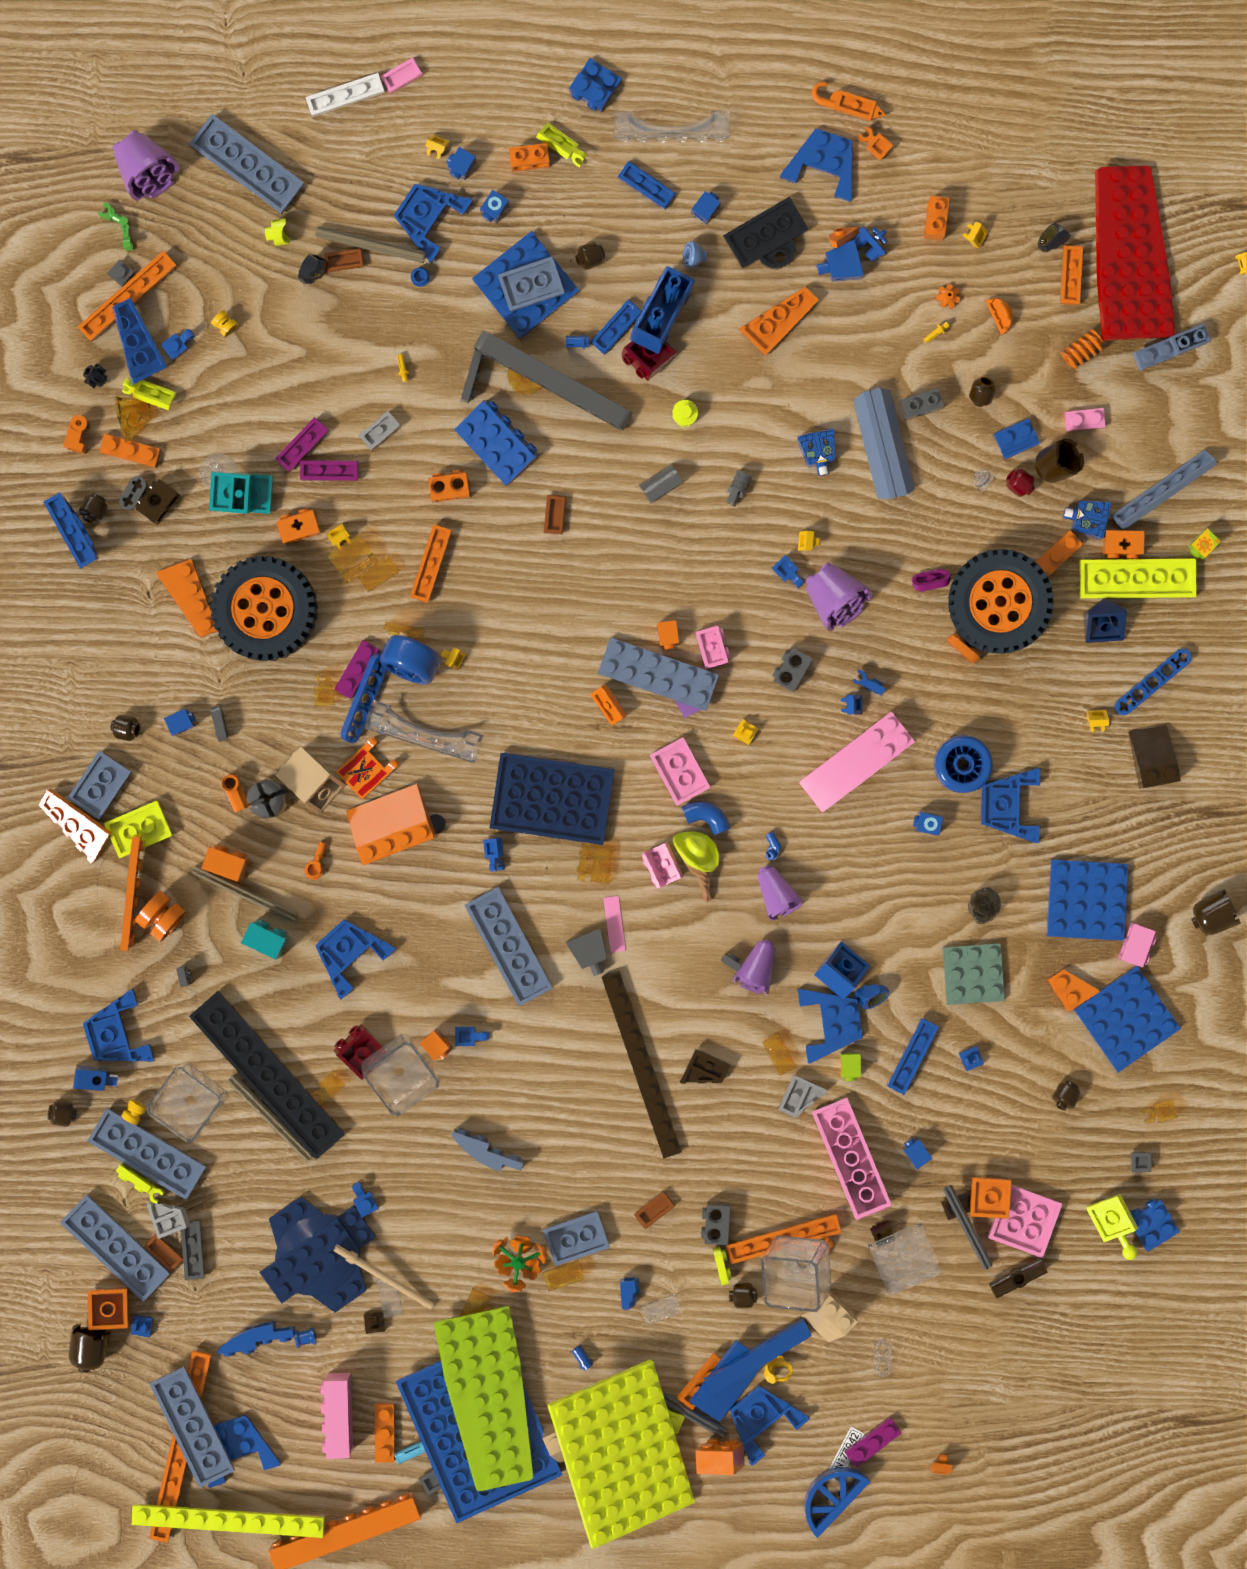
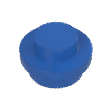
[411,267,430,287]

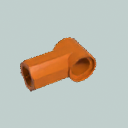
[221,774,250,812]

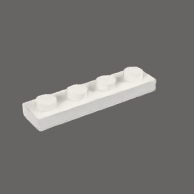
[305,73,385,117]

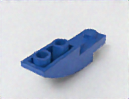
[218,1321,296,1356]

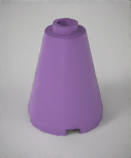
[757,865,804,921]
[732,939,776,995]

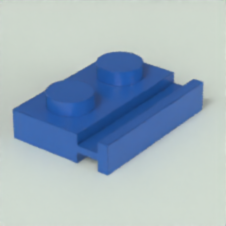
[993,418,1040,460]

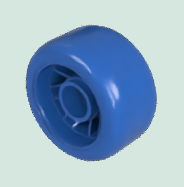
[380,635,441,685]
[933,735,993,793]

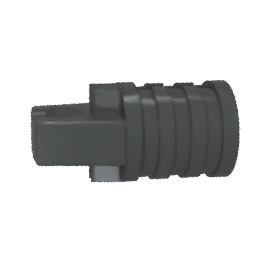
[727,470,752,506]

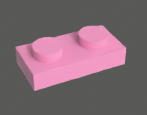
[1064,408,1105,432]

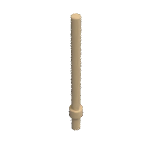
[333,1244,434,1309]

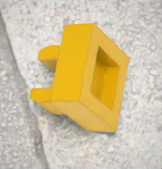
[425,134,450,159]
[963,222,988,249]
[326,524,351,550]
[798,531,821,552]
[441,647,466,671]
[1087,710,1109,732]
[732,719,758,745]

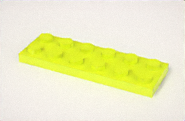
[1080,559,1196,599]

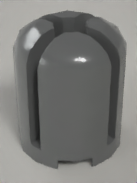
[246,779,290,818]

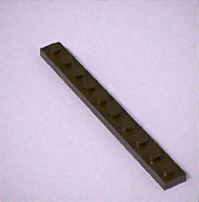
[601,971,682,1159]

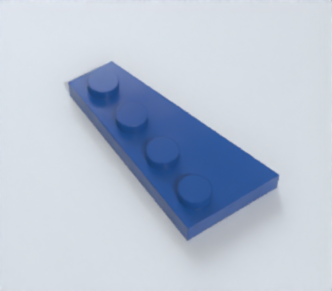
[112,298,167,385]

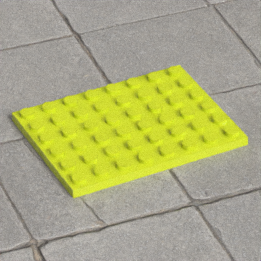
[547,1359,695,1549]

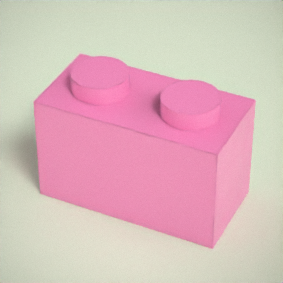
[1118,923,1157,968]

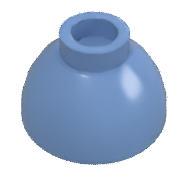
[683,241,707,268]

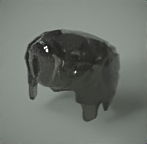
[968,887,1001,924]

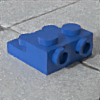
[569,58,622,112]
[1130,1198,1180,1252]

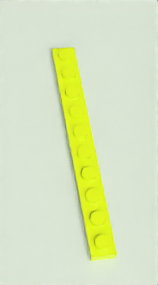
[132,1504,325,1538]

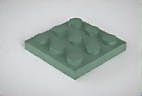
[942,943,1005,1005]

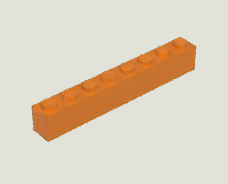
[268,1493,422,1569]

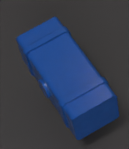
[630,266,695,354]

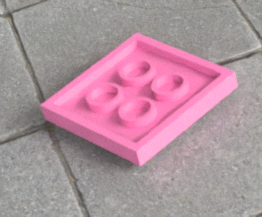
[988,1184,1062,1258]

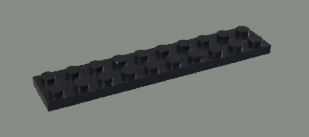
[189,990,345,1160]

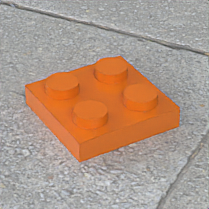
[970,1177,1011,1219]

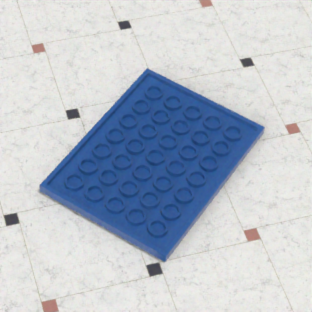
[395,1360,562,1524]

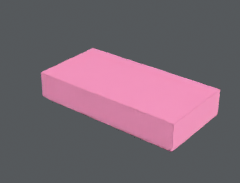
[380,58,423,95]

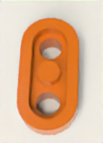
[946,634,981,665]

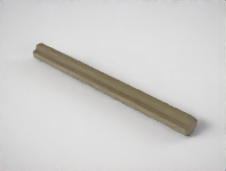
[315,226,426,263]
[192,865,298,922]
[228,1074,313,1161]

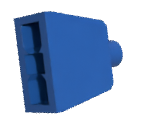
[816,240,864,282]

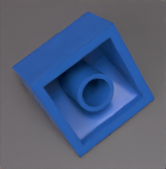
[814,941,870,999]

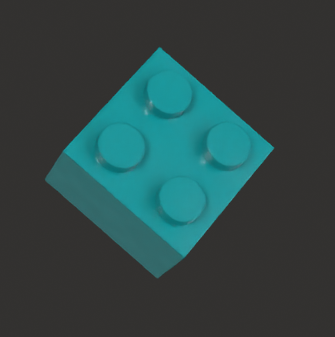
[241,919,290,960]

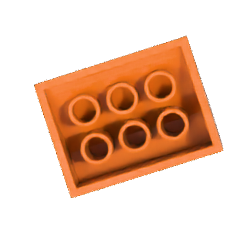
[346,784,438,866]

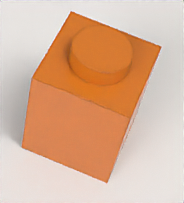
[657,620,679,649]

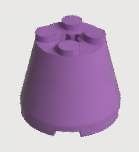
[113,130,180,201]
[806,562,873,631]

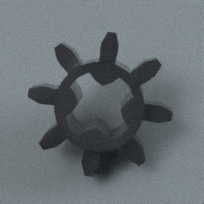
[83,363,107,389]

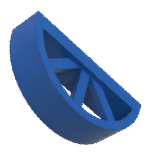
[43,492,99,569]
[804,1467,870,1538]

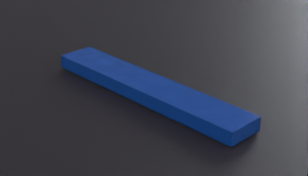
[704,1319,812,1396]

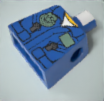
[797,429,835,476]
[1063,501,1111,540]
[73,1065,118,1091]

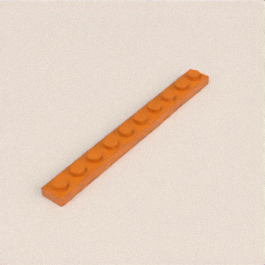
[149,1350,212,1543]

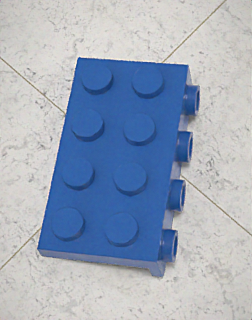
[454,400,539,486]

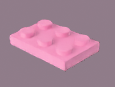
[650,737,710,806]

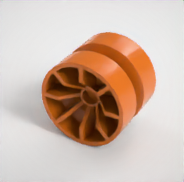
[135,890,186,942]

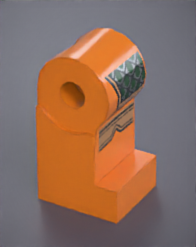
[63,415,90,454]

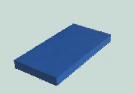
[690,1340,761,1422]

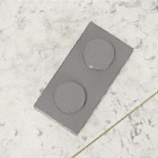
[359,411,401,451]

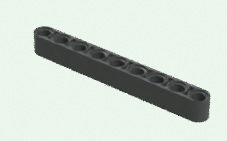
[473,331,632,431]

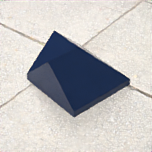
[1083,598,1127,643]

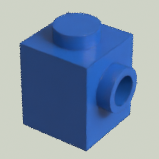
[447,147,476,180]

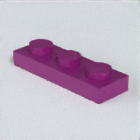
[275,417,329,473]
[300,461,358,481]
[334,640,380,699]
[844,1416,902,1468]

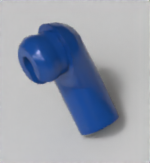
[765,831,781,860]

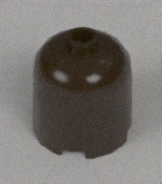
[1034,438,1084,483]
[1191,889,1241,935]
[68,1324,111,1373]

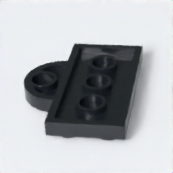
[723,197,809,270]

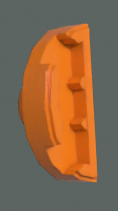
[829,227,860,248]
[985,298,1013,335]

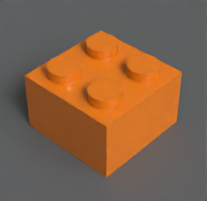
[201,844,250,882]
[88,1287,130,1330]
[696,1439,745,1475]

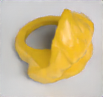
[764,1355,793,1384]

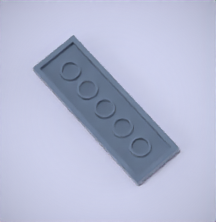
[189,114,305,214]
[598,637,719,712]
[465,887,553,1006]
[88,1108,207,1200]
[60,1194,170,1302]
[149,1366,235,1488]

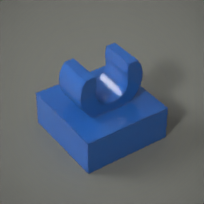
[841,695,863,715]
[958,1046,984,1071]
[131,1314,154,1338]

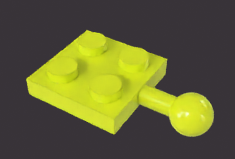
[1086,1194,1138,1260]

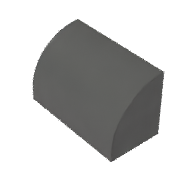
[639,464,683,504]

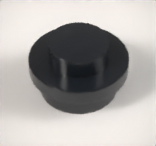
[430,814,446,833]

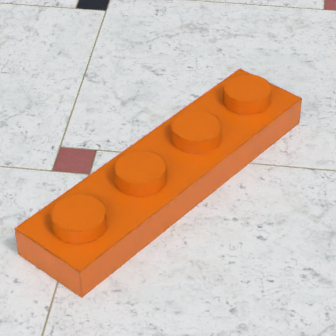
[410,524,452,603]

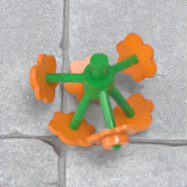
[492,1235,547,1292]

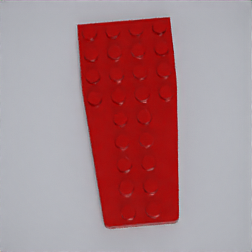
[1095,166,1176,341]

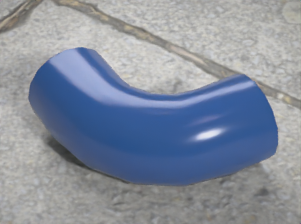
[682,801,731,835]

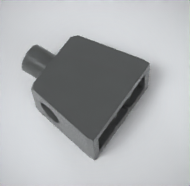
[566,928,607,976]

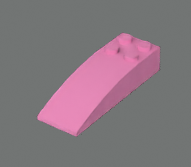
[799,711,915,812]
[812,1098,892,1221]

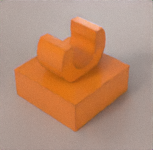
[930,1454,953,1475]

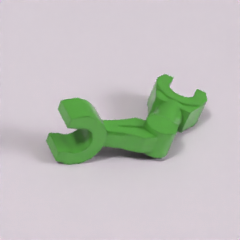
[98,203,133,251]

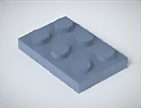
[498,257,565,312]
[67,751,132,820]
[543,1210,610,1266]

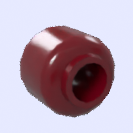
[1006,468,1035,497]

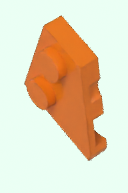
[1047,969,1099,1012]

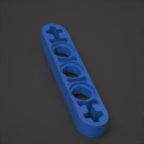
[1114,649,1192,715]
[341,653,387,743]

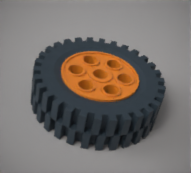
[948,549,1054,654]
[210,556,318,661]

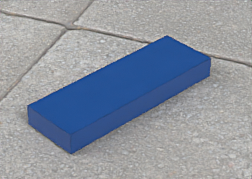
[618,161,676,210]
[590,299,642,355]

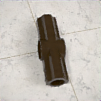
[988,1257,1048,1299]

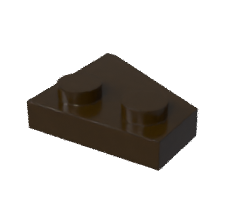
[680,1048,730,1084]

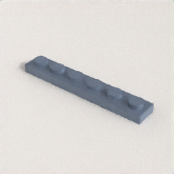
[1111,450,1217,530]

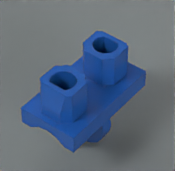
[854,227,888,262]

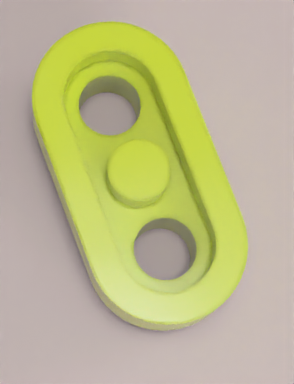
[713,1247,732,1286]

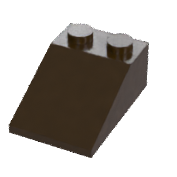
[1128,725,1181,788]

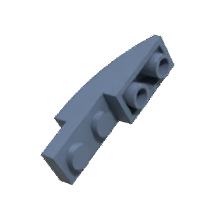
[1132,324,1211,371]
[452,1128,524,1172]

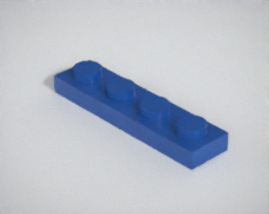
[887,1018,939,1095]

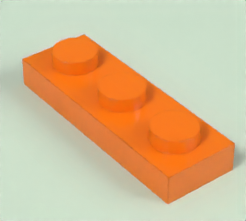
[1060,245,1083,305]
[100,434,161,468]
[677,1353,722,1410]
[375,1403,395,1463]

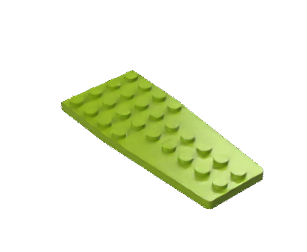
[433,1305,533,1491]

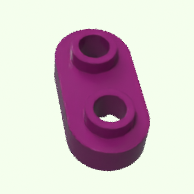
[912,569,951,592]

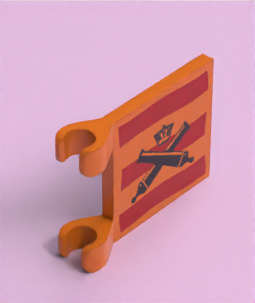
[336,737,399,800]

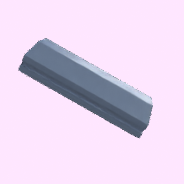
[853,388,915,499]

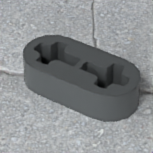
[119,476,148,511]
[210,705,229,742]

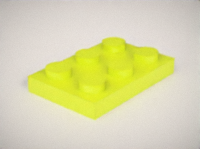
[104,800,173,858]

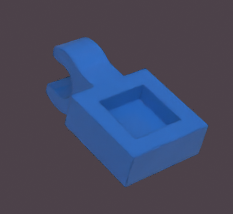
[161,329,195,361]
[771,555,804,589]
[852,670,886,696]
[483,838,505,872]
[455,1026,489,1046]
[352,1181,379,1217]

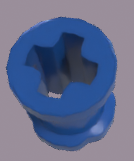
[294,1327,317,1348]

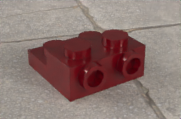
[621,341,677,381]
[334,1024,390,1080]

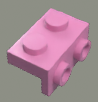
[695,625,731,669]
[642,842,684,889]

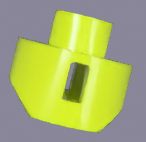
[265,218,290,246]
[672,400,698,427]

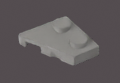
[778,1074,828,1118]
[147,1202,191,1239]

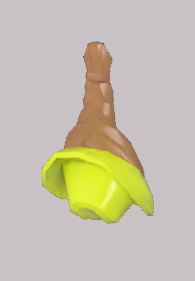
[673,831,720,902]

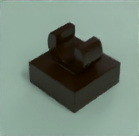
[870,1221,895,1247]
[364,1311,385,1334]

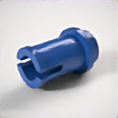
[566,334,589,349]
[571,1345,593,1371]

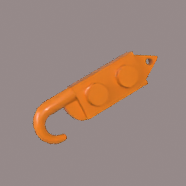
[812,82,885,122]

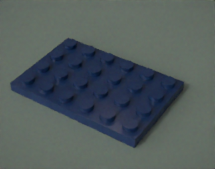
[489,753,614,845]

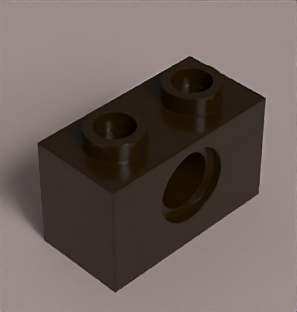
[136,479,180,525]

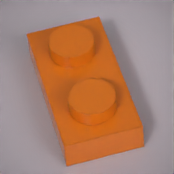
[590,684,627,726]

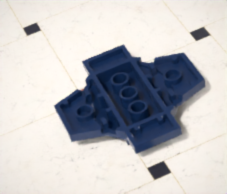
[259,1196,376,1313]

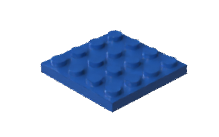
[472,231,580,339]
[1046,860,1128,941]
[1073,966,1181,1073]

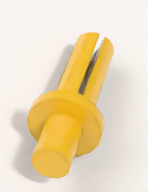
[923,322,949,343]
[397,354,410,382]

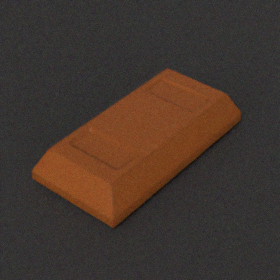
[324,248,364,273]
[544,495,566,535]
[634,1191,675,1229]
[143,1233,183,1273]

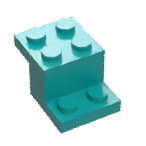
[209,471,274,514]

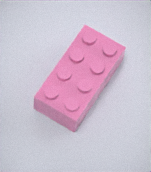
[321,1373,353,1459]

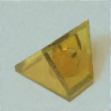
[115,396,152,443]

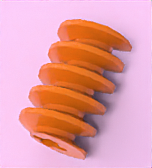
[1060,329,1103,370]

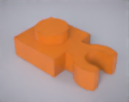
[858,127,893,161]

